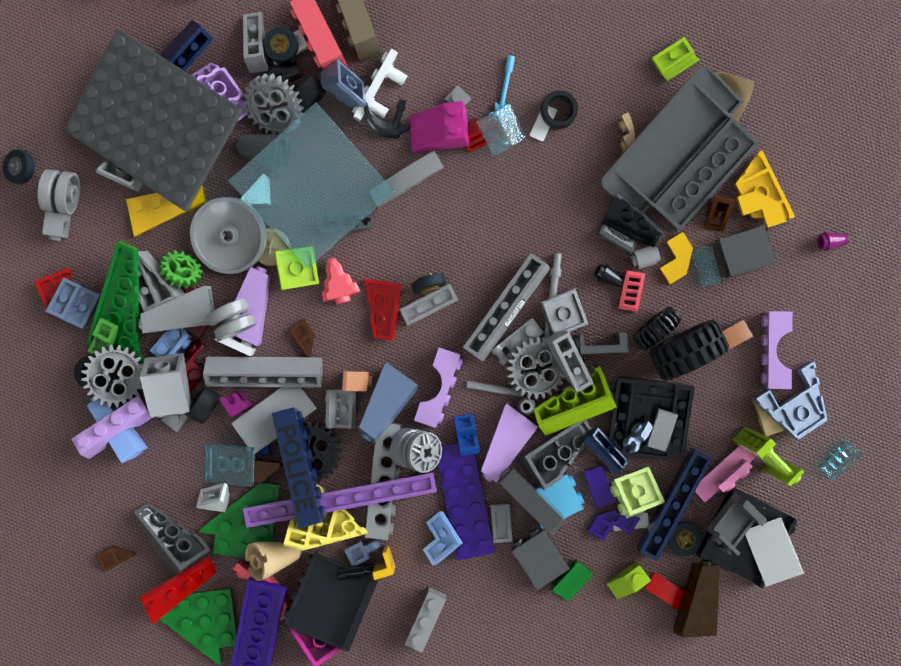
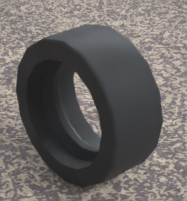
[541,90,578,129]

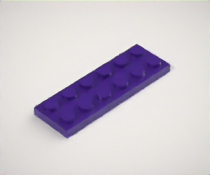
[438,442,495,560]
[231,577,287,666]

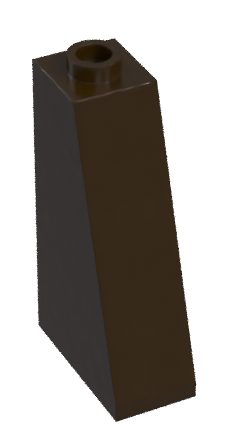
[673,559,720,637]

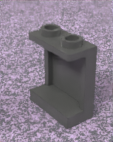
[715,226,776,277]
[573,332,628,354]
[706,493,767,556]
[511,527,570,590]

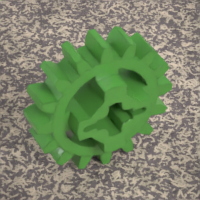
[159,250,202,289]

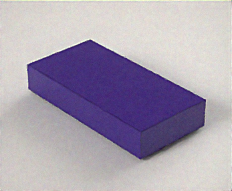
[583,465,615,508]

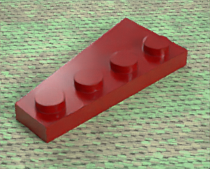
[139,556,216,625]

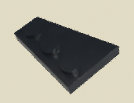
[602,192,663,247]

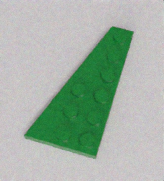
[86,241,140,364]

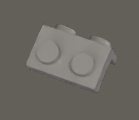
[325,389,356,429]

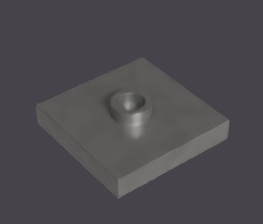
[539,289,588,335]

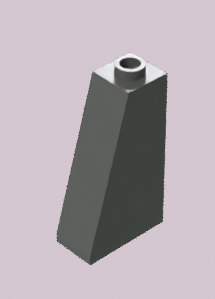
[499,467,566,535]

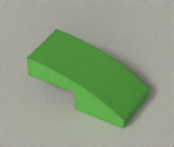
[87,317,119,360]

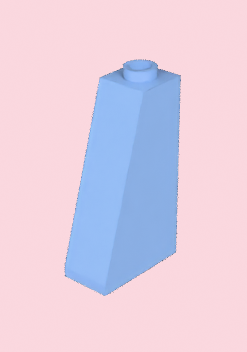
[87,395,148,463]

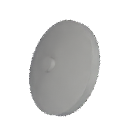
[190,197,267,274]

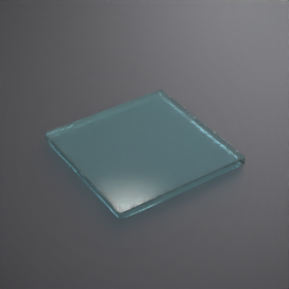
[228,102,395,268]

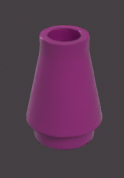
[817,232,849,251]

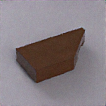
[288,319,315,357]
[95,546,137,572]

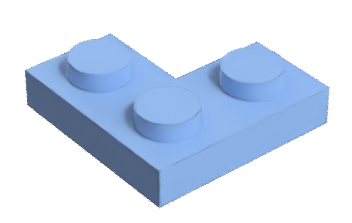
[423,511,463,566]

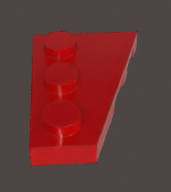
[364,278,402,341]

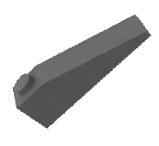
[517,420,592,490]
[133,503,211,577]

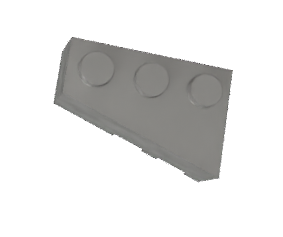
[138,251,185,312]

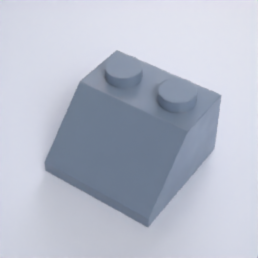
[321,59,366,107]

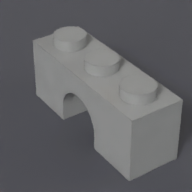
[405,587,447,652]

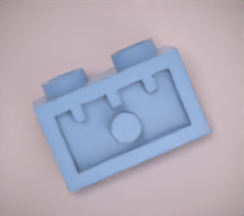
[150,328,193,356]

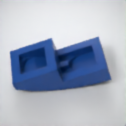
[454,413,480,456]

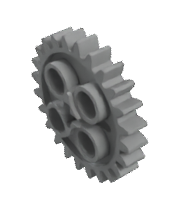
[243,73,304,135]
[505,337,566,400]
[81,345,143,408]

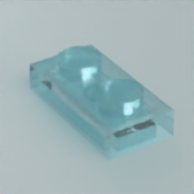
[692,245,722,287]

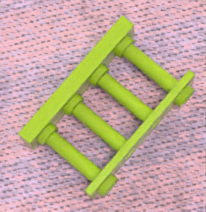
[732,426,804,486]

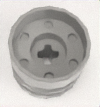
[390,428,442,473]

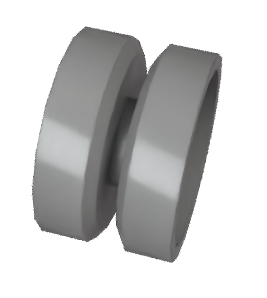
[38,169,80,215]
[206,299,257,341]

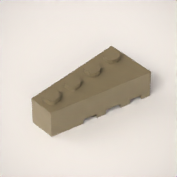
[335,0,382,62]

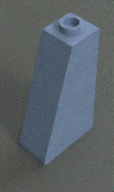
[359,362,417,444]

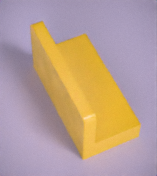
[372,545,395,580]

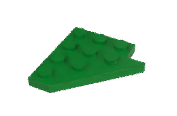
[199,482,280,558]
[160,587,237,665]

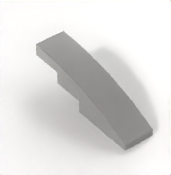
[369,151,444,208]

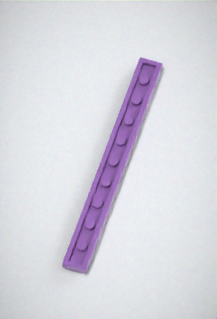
[243,472,437,528]

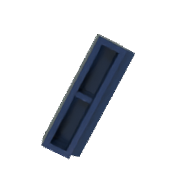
[581,427,628,474]

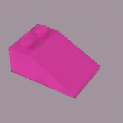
[410,101,469,153]
[284,620,341,666]

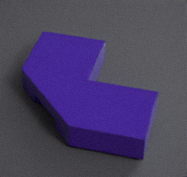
[587,509,640,541]

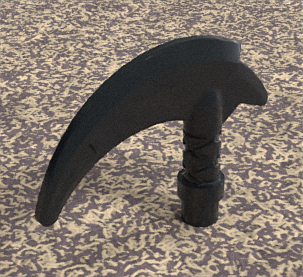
[364,99,411,138]

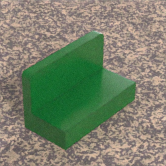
[551,558,593,602]

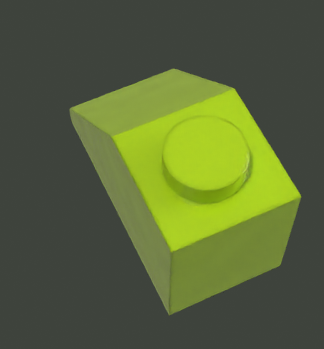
[606,561,651,599]

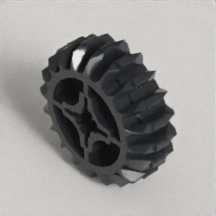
[632,307,682,351]

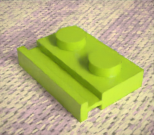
[651,37,699,82]

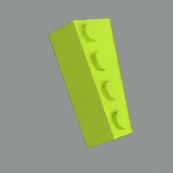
[533,366,617,436]

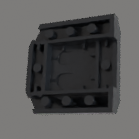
[608,376,695,460]

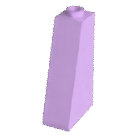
[234,266,271,346]
[481,403,538,483]

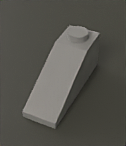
[243,12,268,73]
[545,330,593,393]

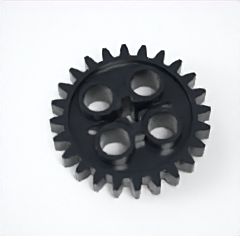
[279,421,342,483]

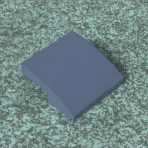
[45,277,101,330]

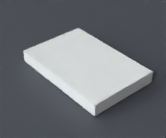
[745,517,804,587]

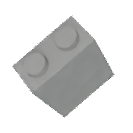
[140,353,191,417]

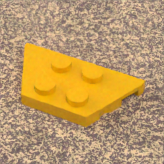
[734,151,795,219]

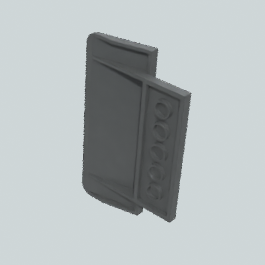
[601,66,760,231]

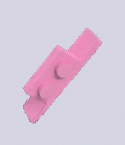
[695,446,757,502]

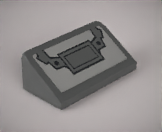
[597,224,636,254]

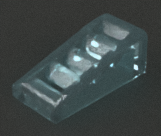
[818,438,862,481]

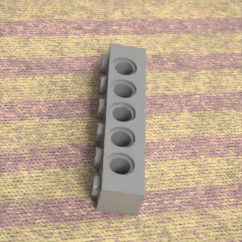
[365,423,404,540]

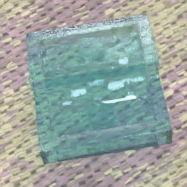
[476,103,526,156]

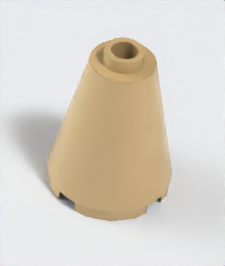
[245,541,302,581]

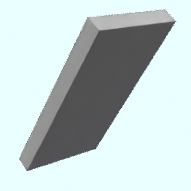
[231,387,317,455]

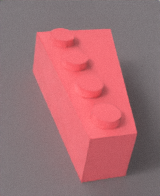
[290,0,348,69]

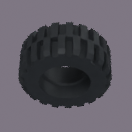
[649,319,729,381]

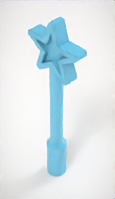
[489,55,515,125]

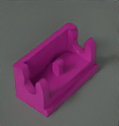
[219,391,254,417]

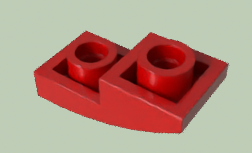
[643,572,684,610]

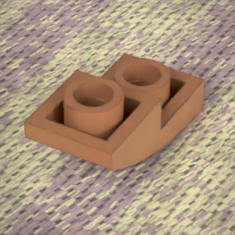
[722,320,753,350]

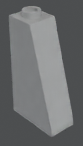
[138,286,214,333]

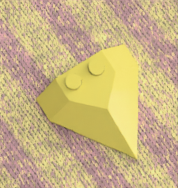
[283,484,368,551]

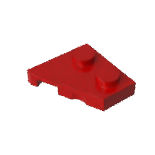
[34,268,72,317]

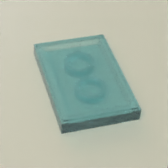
[205,443,254,486]

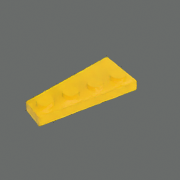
[126,186,206,237]

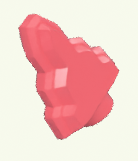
[322,258,360,305]

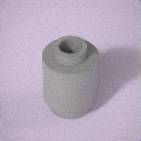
[630,246,661,269]

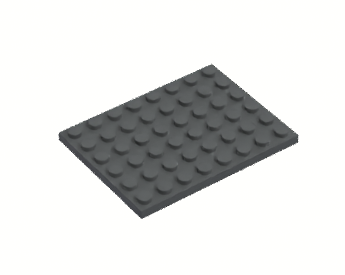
[64,29,244,211]

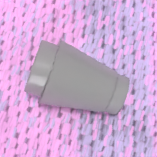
[517,397,536,416]

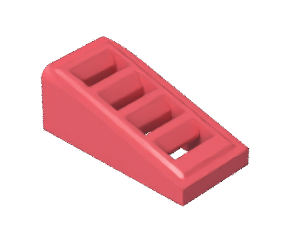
[618,270,645,312]

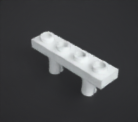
[352,49,407,122]

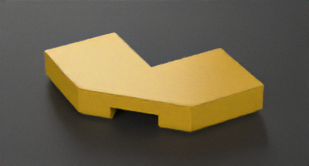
[736,191,787,228]
[659,232,693,285]

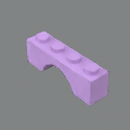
[760,311,793,389]
[414,347,463,428]
[72,395,153,459]

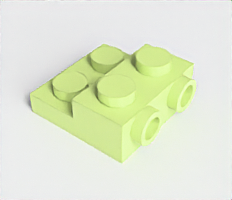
[610,467,665,519]

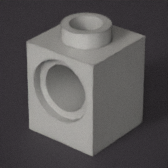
[42,211,71,241]

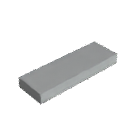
[399,283,458,326]

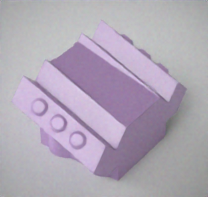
[191,63,248,121]

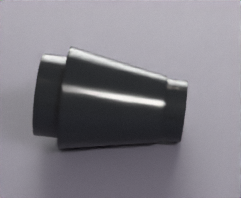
[594,263,624,287]

